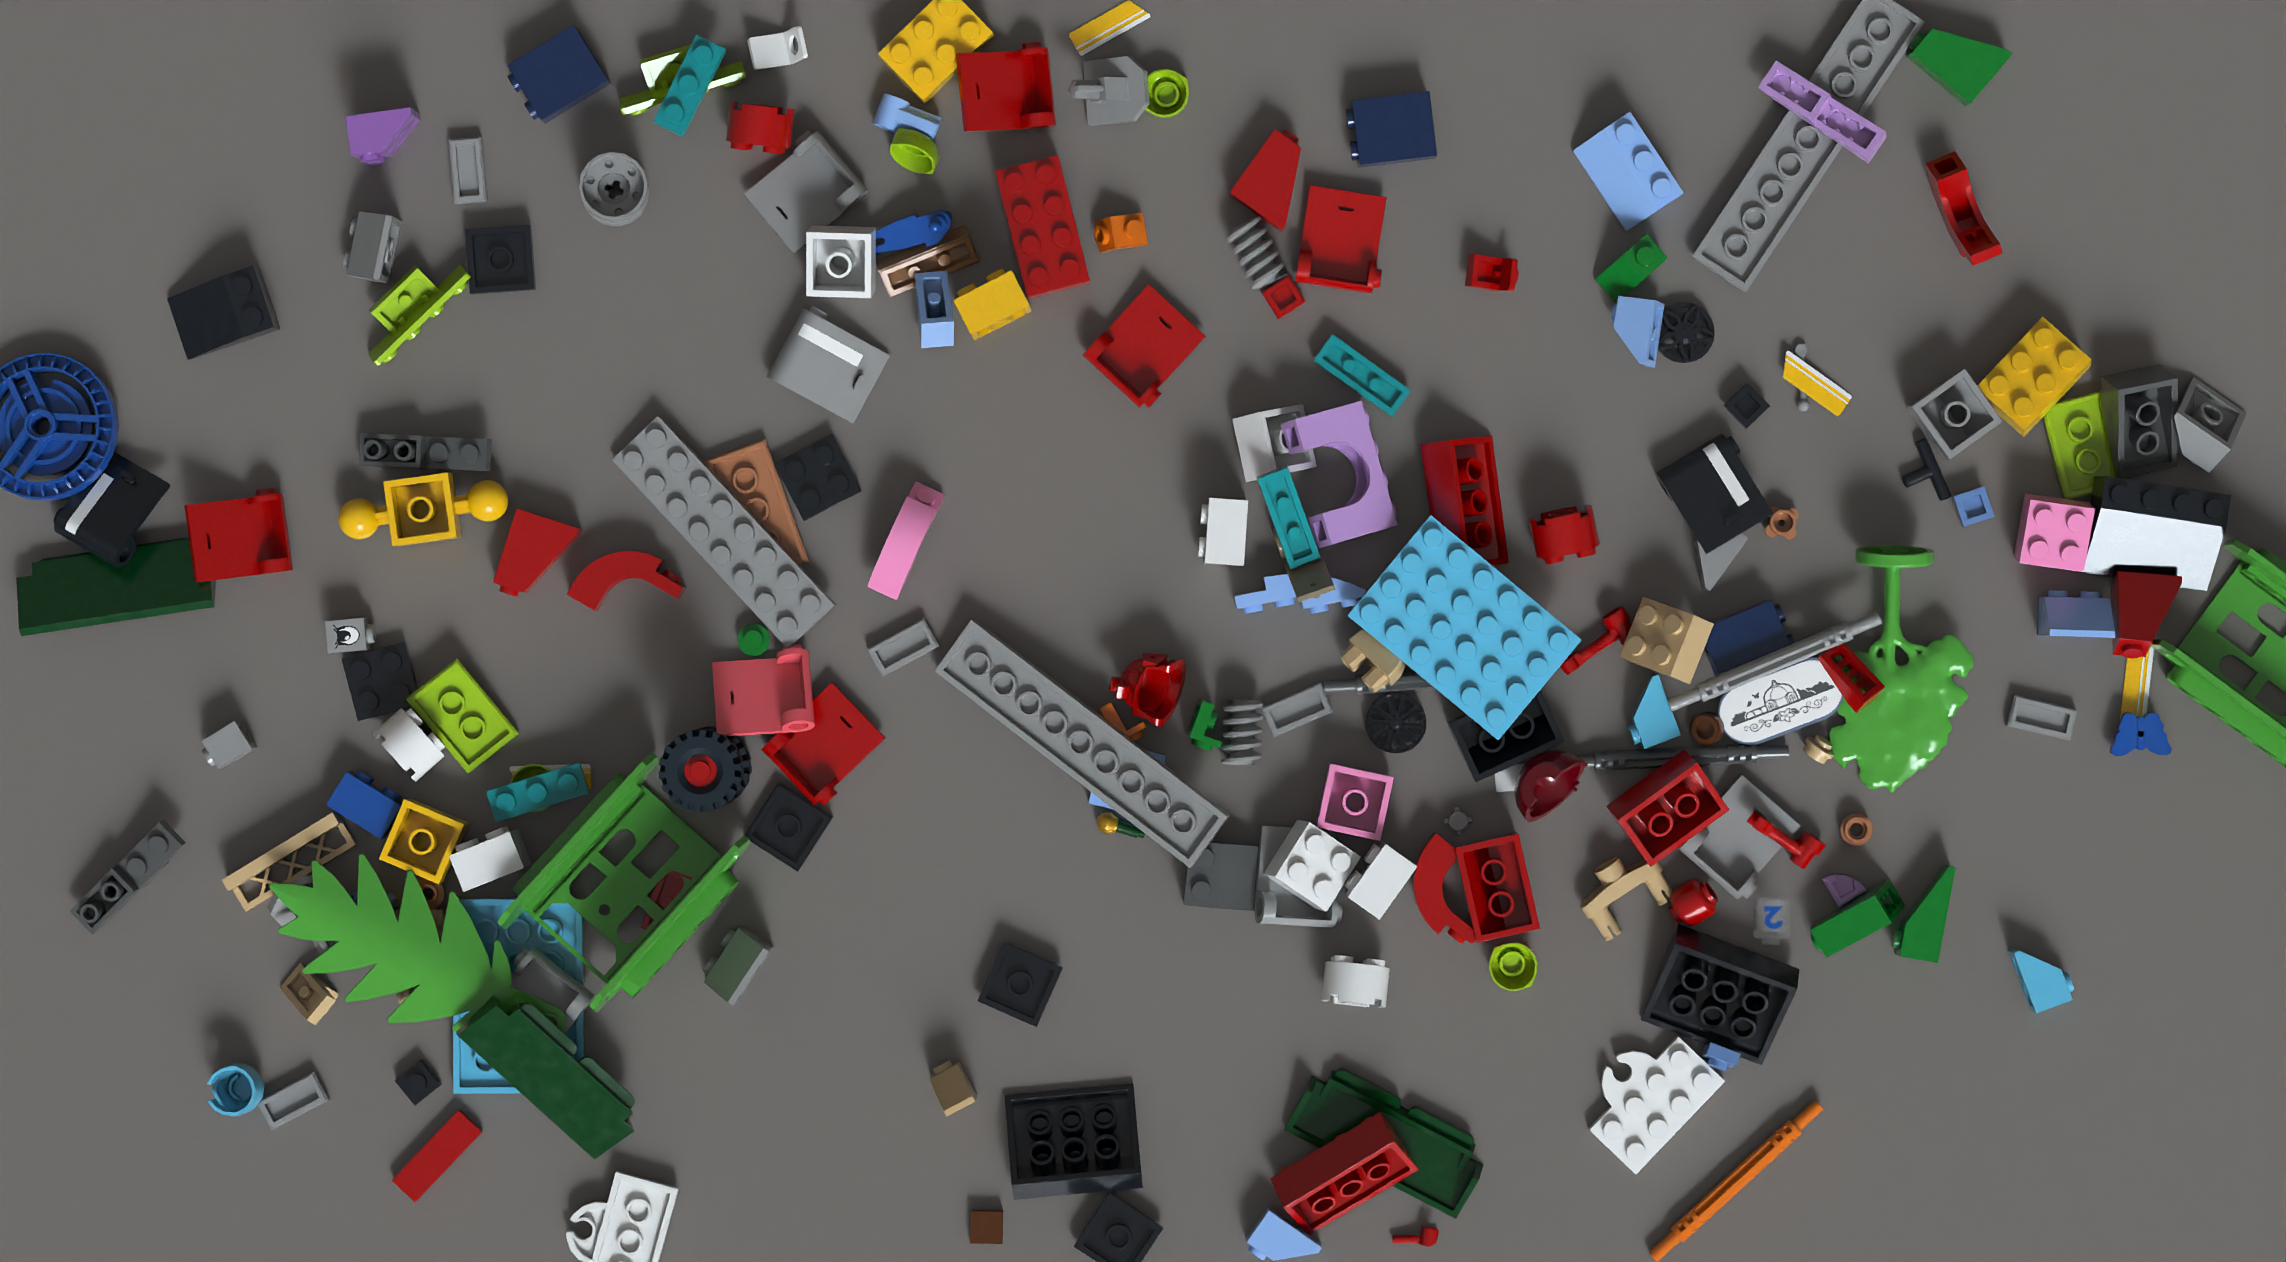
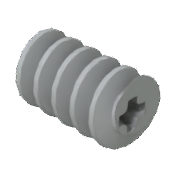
[1227,216,1287,290]
[1221,699,1263,765]

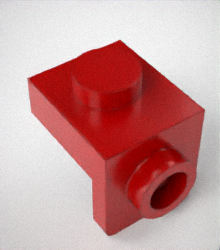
[1465,254,1519,291]

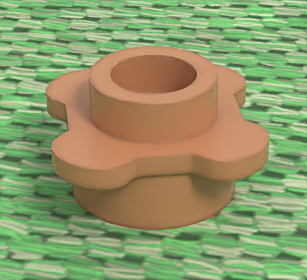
[1765,506,1799,540]

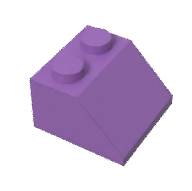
[345,107,420,165]

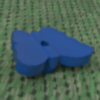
[2110,712,2172,756]

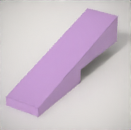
[1758,61,1887,164]

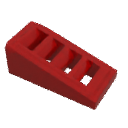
[1818,643,1885,713]

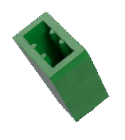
[1907,28,2012,107]
[1810,878,1906,958]

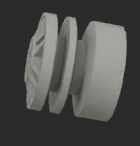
[579,152,649,227]

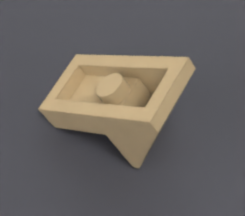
[280,963,338,1025]

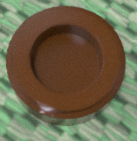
[1690,712,1724,745]

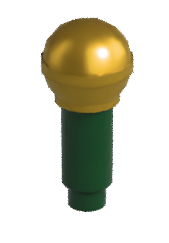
[1097,812,1145,838]

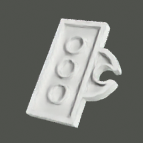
[1588,1036,1725,1174]
[566,1171,679,1262]

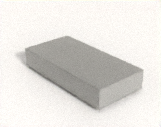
[449,137,488,205]
[867,618,939,677]
[1261,682,1333,737]
[2006,694,2078,741]
[258,1071,330,1131]

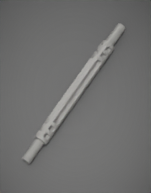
[1667,612,1882,712]

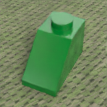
[1594,234,1668,303]

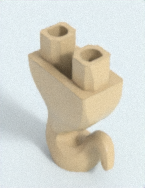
[1341,628,1405,693]

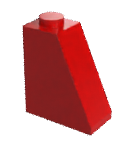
[1229,129,1301,232]
[493,509,582,597]
[2111,571,2182,659]

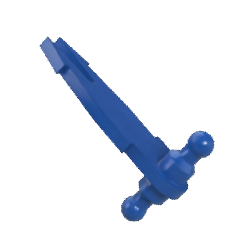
[876,210,952,256]

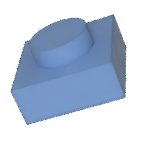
[1952,486,1995,527]
[1701,1042,1741,1071]

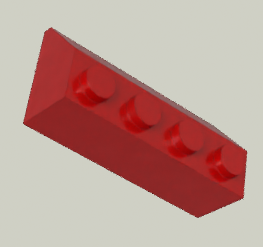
[1421,435,1509,566]
[1270,1112,1419,1235]

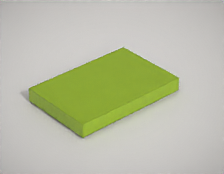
[2042,391,2127,499]
[406,658,519,773]

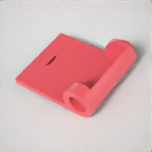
[712,644,815,737]

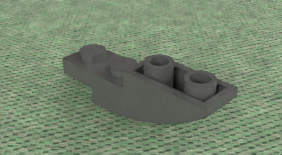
[359,433,492,472]
[70,820,186,934]

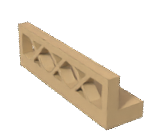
[222,812,357,912]

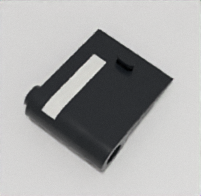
[1655,433,1773,555]
[53,452,171,568]

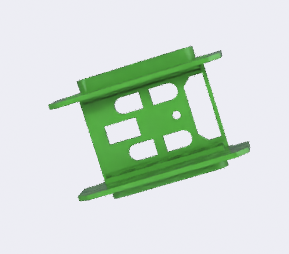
[2151,539,2286,768]
[497,752,751,1013]

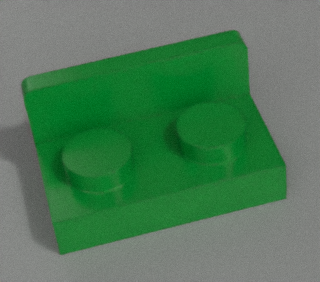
[1186,698,1222,751]

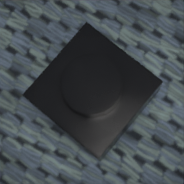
[1723,383,1770,429]
[395,1059,442,1106]

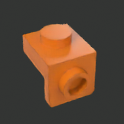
[1094,213,1148,253]
[1100,702,1147,741]

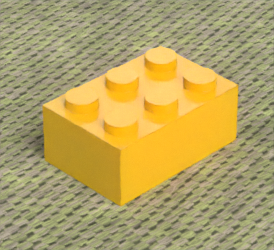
[878,0,994,104]
[953,268,1031,341]
[1977,317,2092,437]

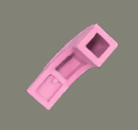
[867,481,945,600]

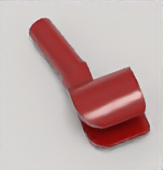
[1392,1226,1439,1247]

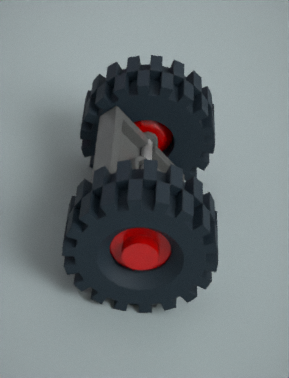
[659,727,752,813]

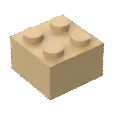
[1619,597,1714,684]

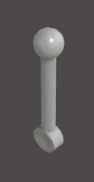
[1794,344,1810,411]

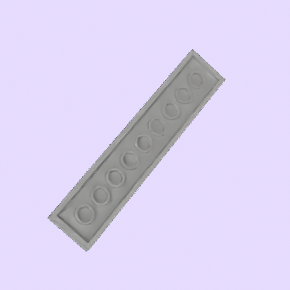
[1691,0,1925,292]
[935,619,1230,868]

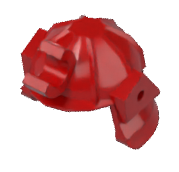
[1109,653,1186,727]

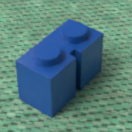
[326,769,403,839]

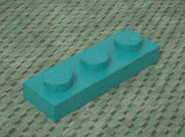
[653,35,726,138]
[1313,334,1411,417]
[1256,465,1321,569]
[486,762,590,822]

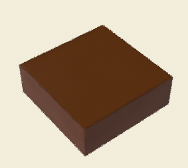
[970,1210,1004,1244]

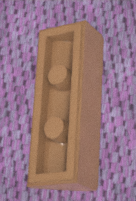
[876,225,979,297]

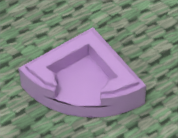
[1821,874,1866,907]

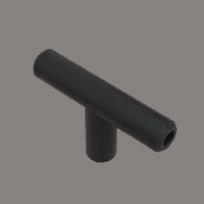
[1902,438,1951,501]

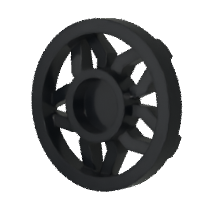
[1658,302,1715,363]

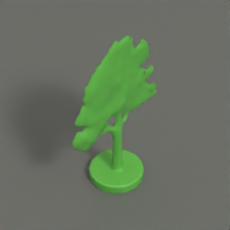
[1816,545,1974,792]

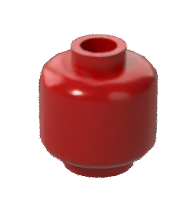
[1668,879,1718,927]

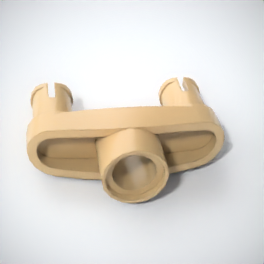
[1580,856,1673,941]

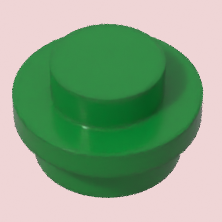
[738,624,770,656]

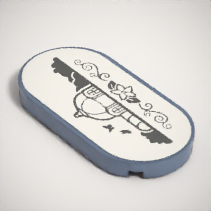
[1718,656,1843,745]

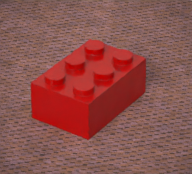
[1606,749,1729,867]

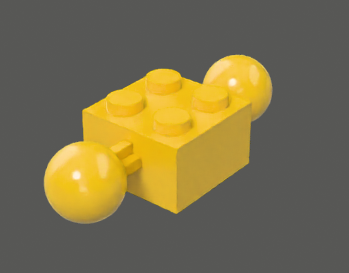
[338,473,508,546]

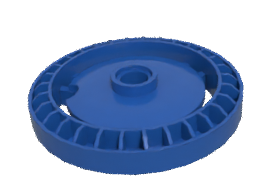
[0,353,119,501]

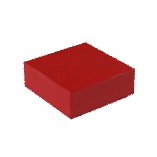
[1261,275,1306,320]

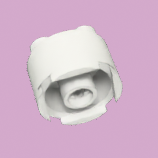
[372,708,445,782]
[1321,955,1390,1008]

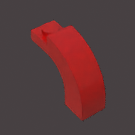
[1925,151,2003,266]
[567,551,686,611]
[1412,832,1476,944]

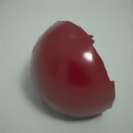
[1514,750,1588,822]

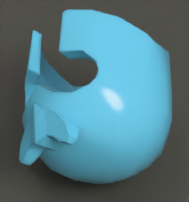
[207,1063,264,1116]

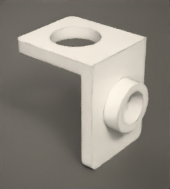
[747,26,808,70]

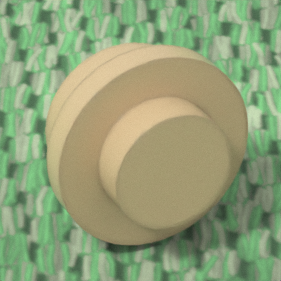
[1803,735,1835,764]

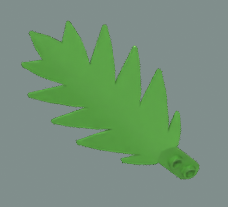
[269,854,566,1031]

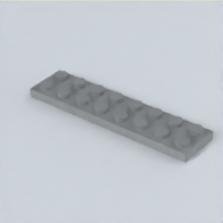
[612,415,836,649]

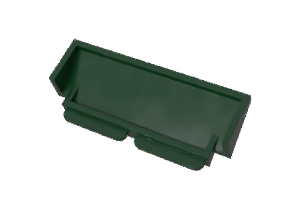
[16,538,216,636]
[456,996,635,1160]
[1284,1068,1483,1219]

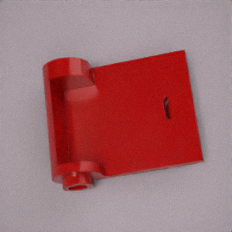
[956,42,1056,132]
[1295,185,1387,294]
[1082,284,1206,408]
[184,488,293,583]
[761,682,886,806]

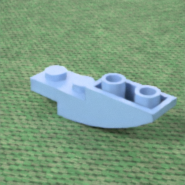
[1234,574,1366,614]

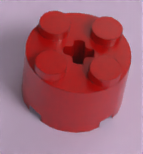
[726,102,795,154]
[1528,505,1600,565]

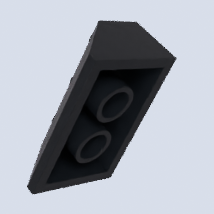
[1446,690,1565,782]

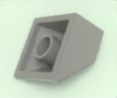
[2174,377,2247,473]

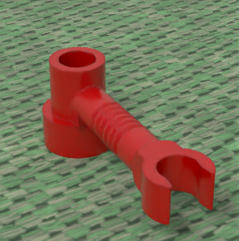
[1560,606,1632,675]
[1746,811,1826,869]

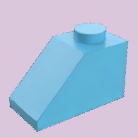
[1628,674,1681,749]
[2008,949,2074,1014]

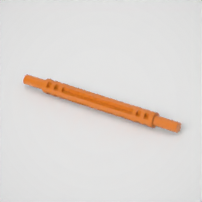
[1649,1100,1824,1262]

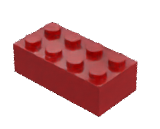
[995,155,1090,299]

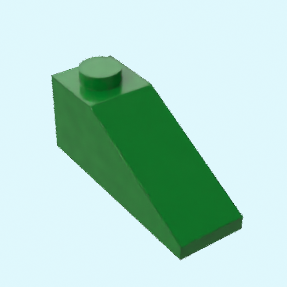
[1892,865,1956,963]

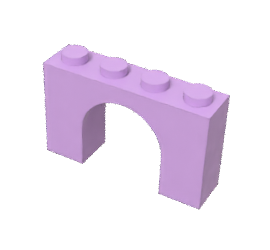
[1281,401,1398,548]

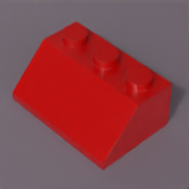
[1455,832,1540,943]

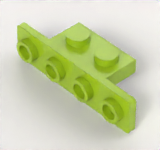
[619,44,746,115]
[368,265,471,366]

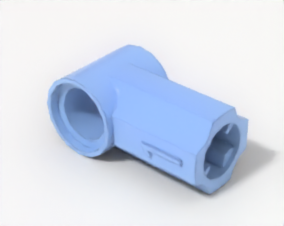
[872,93,942,141]

